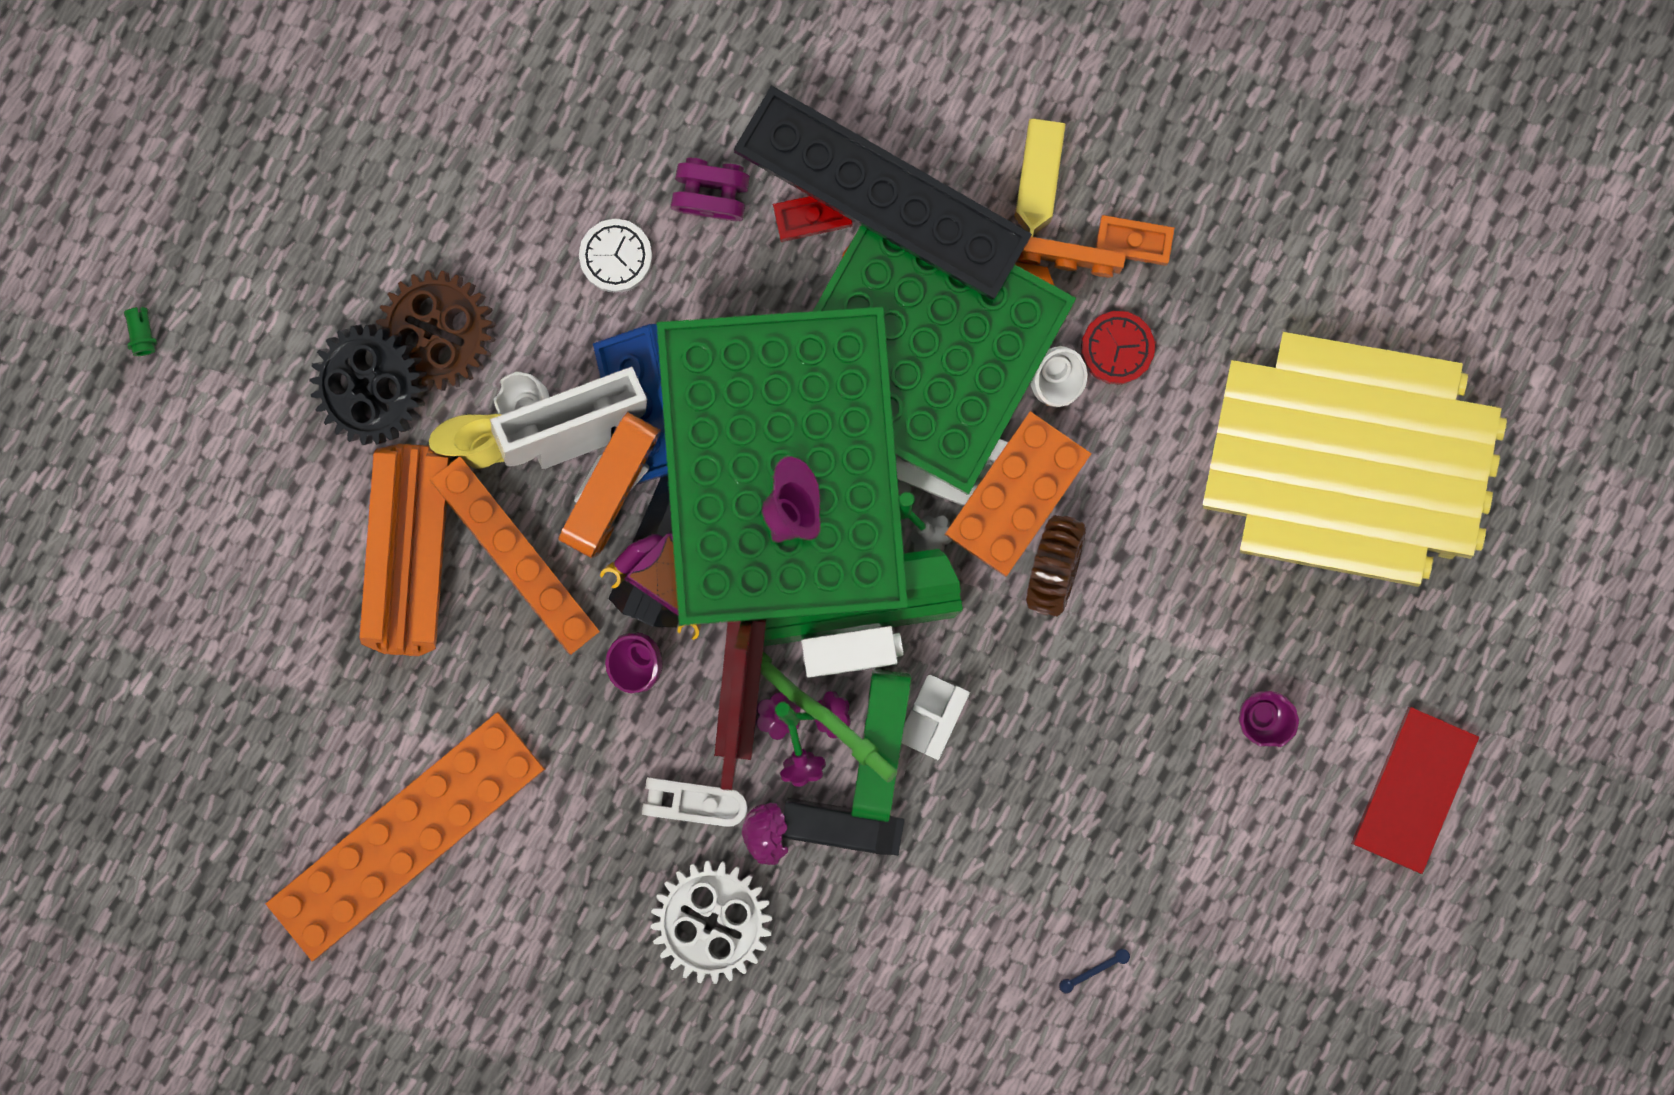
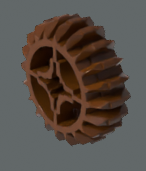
[1026,515,1086,617]

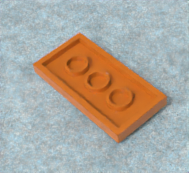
[944,411,1092,577]

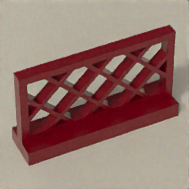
[714,619,767,791]

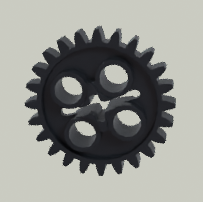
[309,324,428,445]

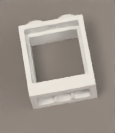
[801,626,903,678]

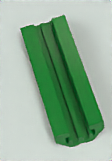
[764,549,963,646]

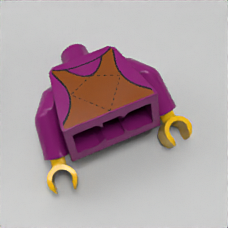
[600,532,702,640]

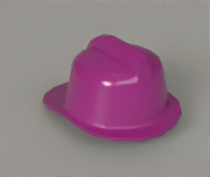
[762,456,820,542]

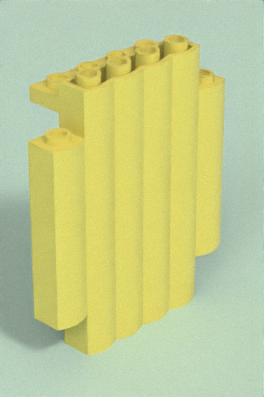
[1203,332,1507,587]

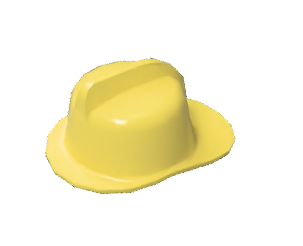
[429,414,504,469]

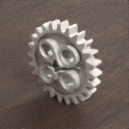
[650,860,772,984]

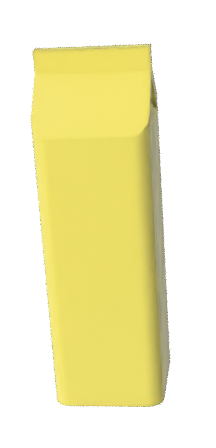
[1015,119,1066,237]

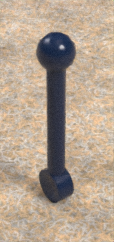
[1059,949,1130,994]

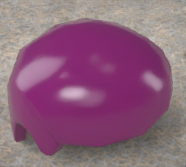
[1238,691,1300,747]

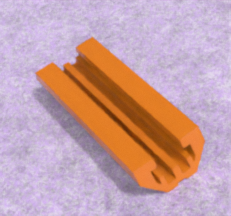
[359,444,450,656]

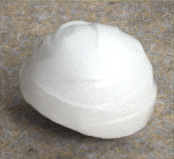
[1030,346,1088,407]

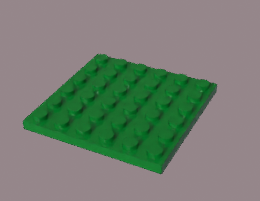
[813,225,1076,495]

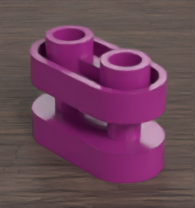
[670,158,750,221]

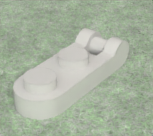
[642,777,747,827]

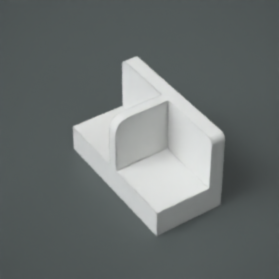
[902,675,970,760]

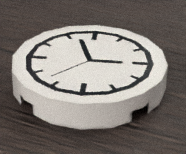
[579,218,653,292]

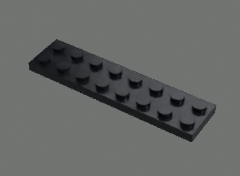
[734,85,1032,301]

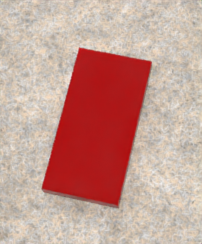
[1351,707,1479,874]

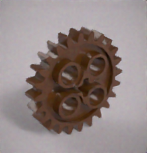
[376,270,496,391]

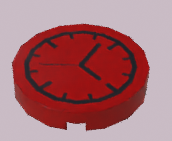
[1081,311,1155,385]

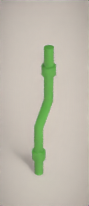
[761,651,898,783]

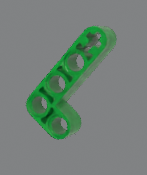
[851,668,911,822]

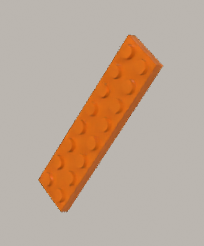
[265,712,546,962]

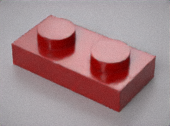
[773,196,853,242]

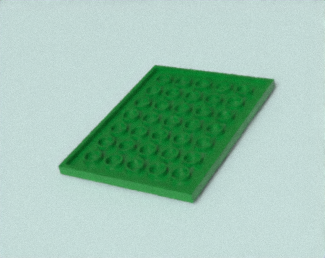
[657,307,908,626]

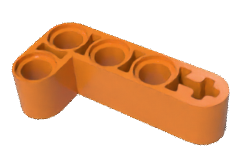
[558,412,661,558]

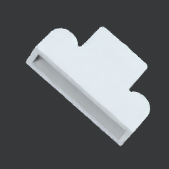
[490,367,647,469]

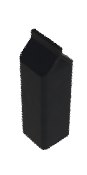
[782,797,905,856]

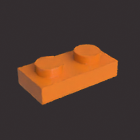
[1095,215,1175,266]

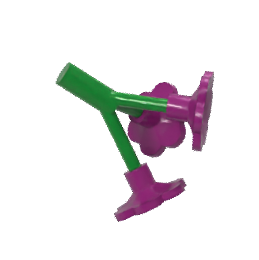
[756,691,851,787]

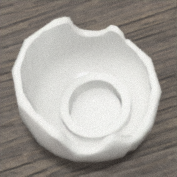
[494,372,549,414]

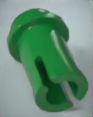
[124,307,157,356]

